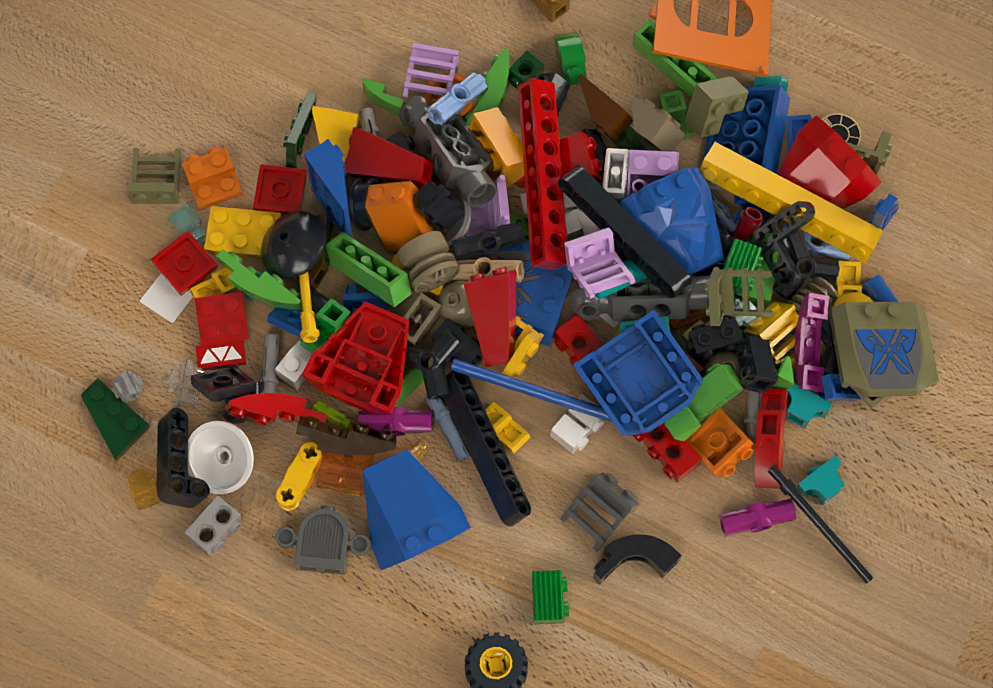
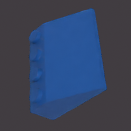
[702,85,790,174]
[304,139,353,238]

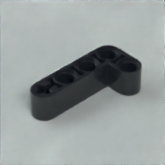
[156,408,210,508]

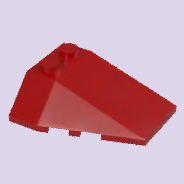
[777,115,882,209]
[302,301,410,415]

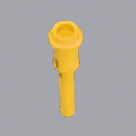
[299,272,319,343]

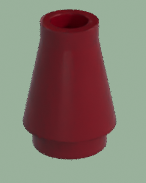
[733,207,763,242]

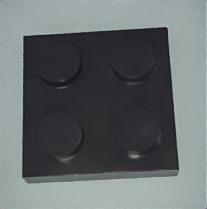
[191,365,256,402]

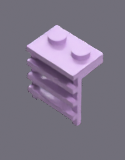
[403,43,459,98]
[463,175,510,241]
[564,227,635,299]

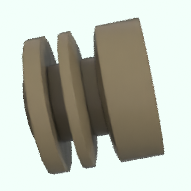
[397,231,460,293]

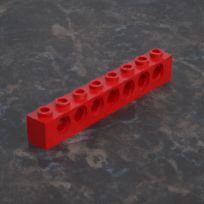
[518,78,567,270]
[554,314,702,483]

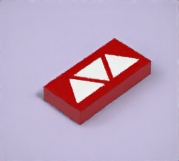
[195,340,247,371]

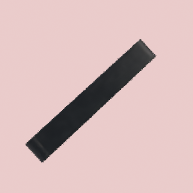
[558,165,691,299]
[443,370,531,527]

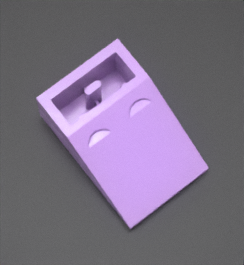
[627,150,679,197]

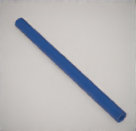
[451,358,612,423]

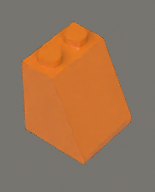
[365,181,434,253]

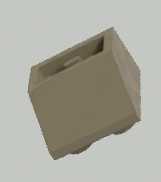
[632,96,685,152]
[387,290,441,348]

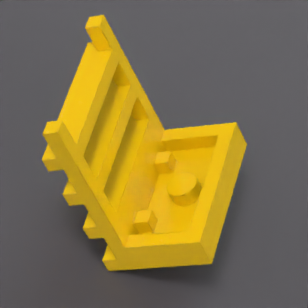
[743,302,799,365]
[477,316,544,377]

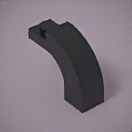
[593,534,682,584]

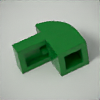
[554,31,587,85]
[300,298,351,353]

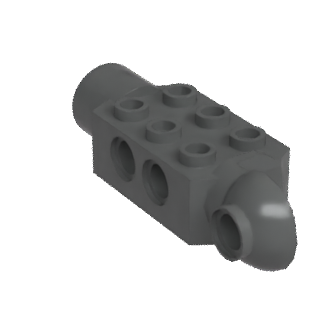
[399,95,497,207]
[569,275,711,321]

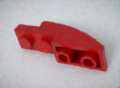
[755,389,788,489]
[224,393,327,425]

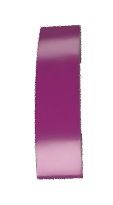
[794,293,829,392]

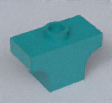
[786,383,833,429]
[796,455,845,505]

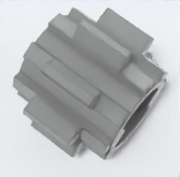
[112,371,144,403]

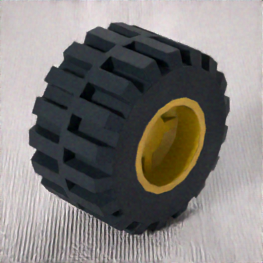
[465,632,528,688]

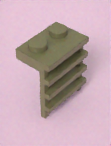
[846,131,893,176]
[127,148,181,204]
[705,267,773,326]

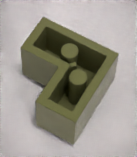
[684,76,749,138]

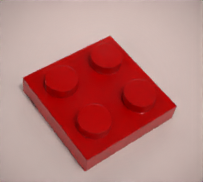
[253,164,307,214]
[151,231,218,296]
[194,291,249,345]

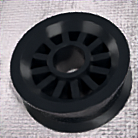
[349,177,385,231]

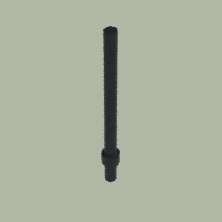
[767,465,874,584]

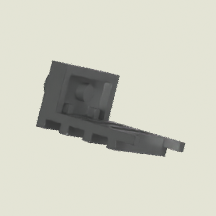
[560,472,640,552]

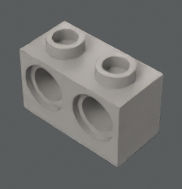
[185,495,242,557]

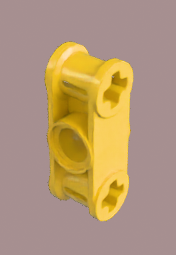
[276,442,323,512]

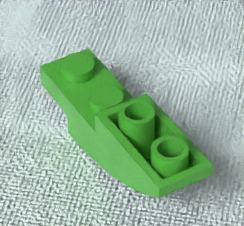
[464,48,510,127]
[217,249,302,311]

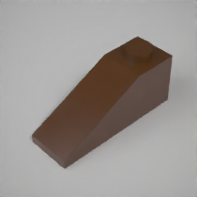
[578,74,633,141]

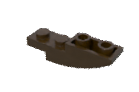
[296,416,397,455]

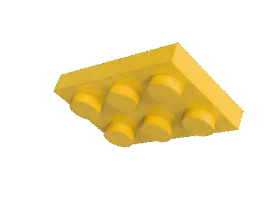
[204,206,281,259]

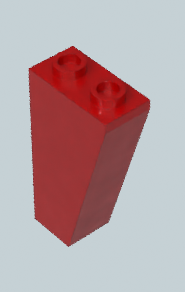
[344,127,434,186]
[514,131,602,188]
[463,267,516,368]

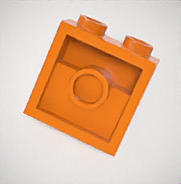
[182,147,243,211]
[686,408,755,479]

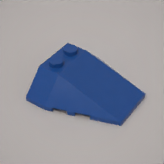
[362,449,471,570]

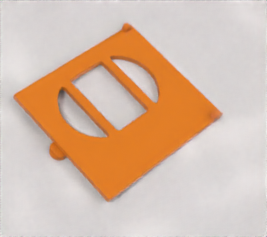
[648,0,772,76]

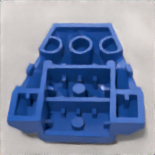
[619,167,724,275]

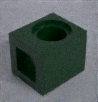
[509,51,544,89]

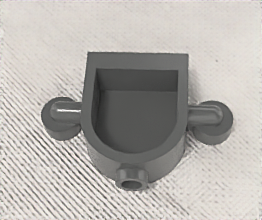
[276,505,370,575]

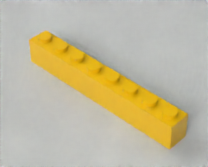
[700,142,883,264]

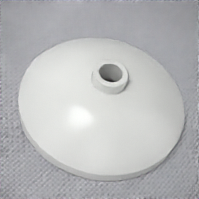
[188,421,254,494]

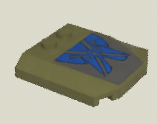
[829,302,939,397]

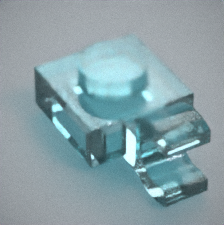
[168,204,206,244]

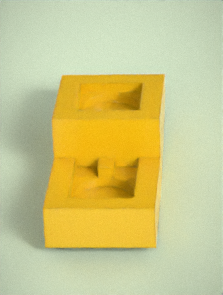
[836,261,862,300]
[190,267,238,298]
[485,402,531,454]

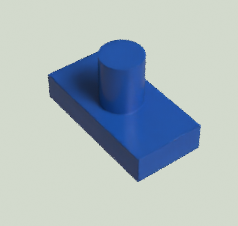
[819,374,861,402]

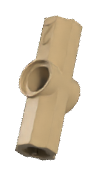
[452,257,525,282]

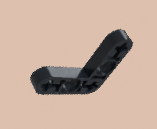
[754,201,815,289]

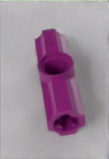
[358,407,432,436]
[719,498,797,536]

